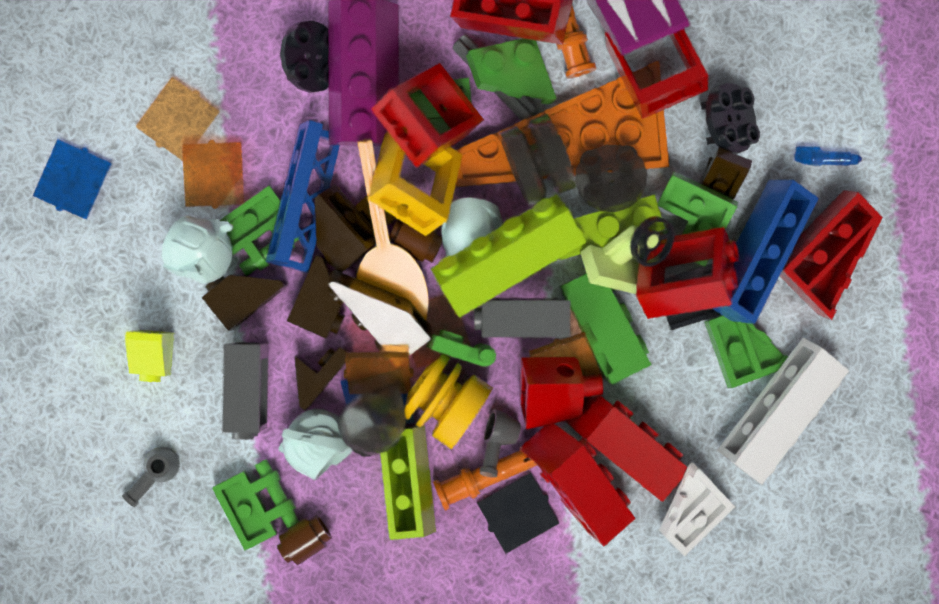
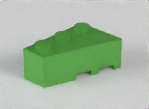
[559,273,652,385]

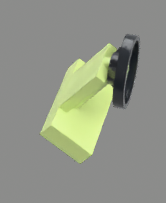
[580,216,675,294]

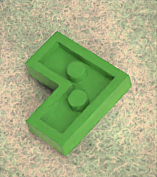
[658,171,738,267]

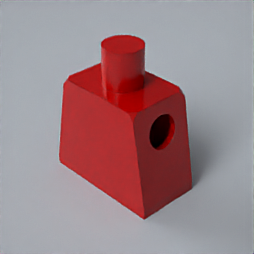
[519,357,603,429]

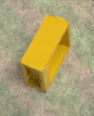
[368,126,462,236]

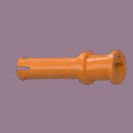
[556,6,597,79]
[432,450,538,511]

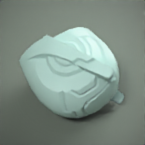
[441,198,503,256]
[162,216,233,284]
[278,409,364,480]

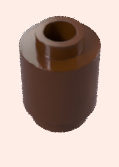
[389,220,443,263]
[277,515,332,565]

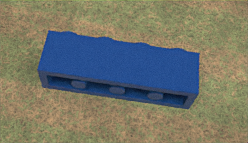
[712,180,819,324]

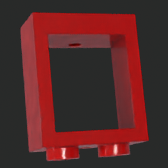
[605,29,708,119]
[371,63,484,168]
[636,227,739,319]

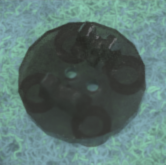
[575,145,647,212]

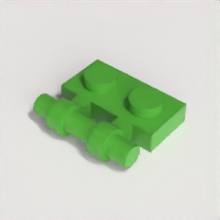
[220,186,305,276]
[426,329,496,367]
[212,459,299,551]

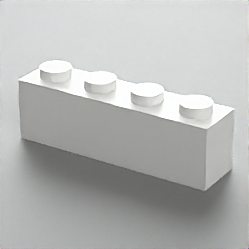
[717,337,849,484]

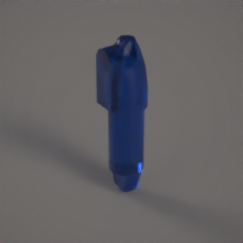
[794,146,862,166]

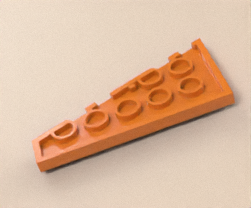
[456,60,669,188]

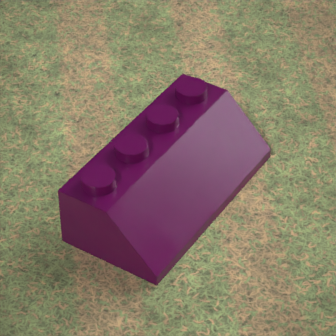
[328,0,399,147]

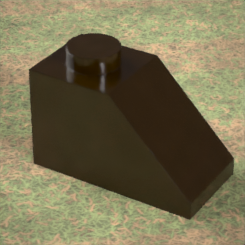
[315,184,376,273]
[287,256,346,339]
[201,275,288,331]

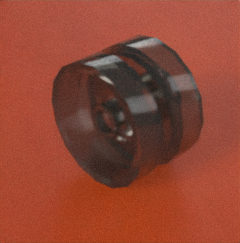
[499,114,576,207]

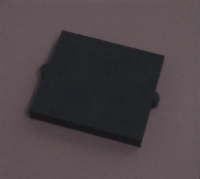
[477,472,560,554]

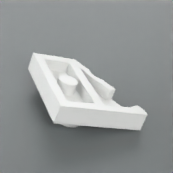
[659,462,735,556]

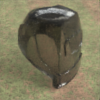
[337,380,406,457]

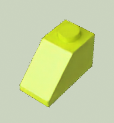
[125,330,174,382]

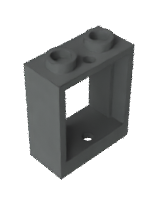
[474,300,570,338]
[222,342,269,440]

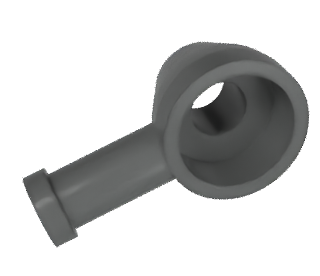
[480,409,521,478]
[122,447,180,507]

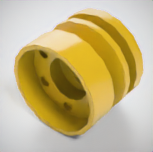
[401,353,493,449]

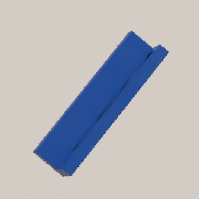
[265,120,340,273]

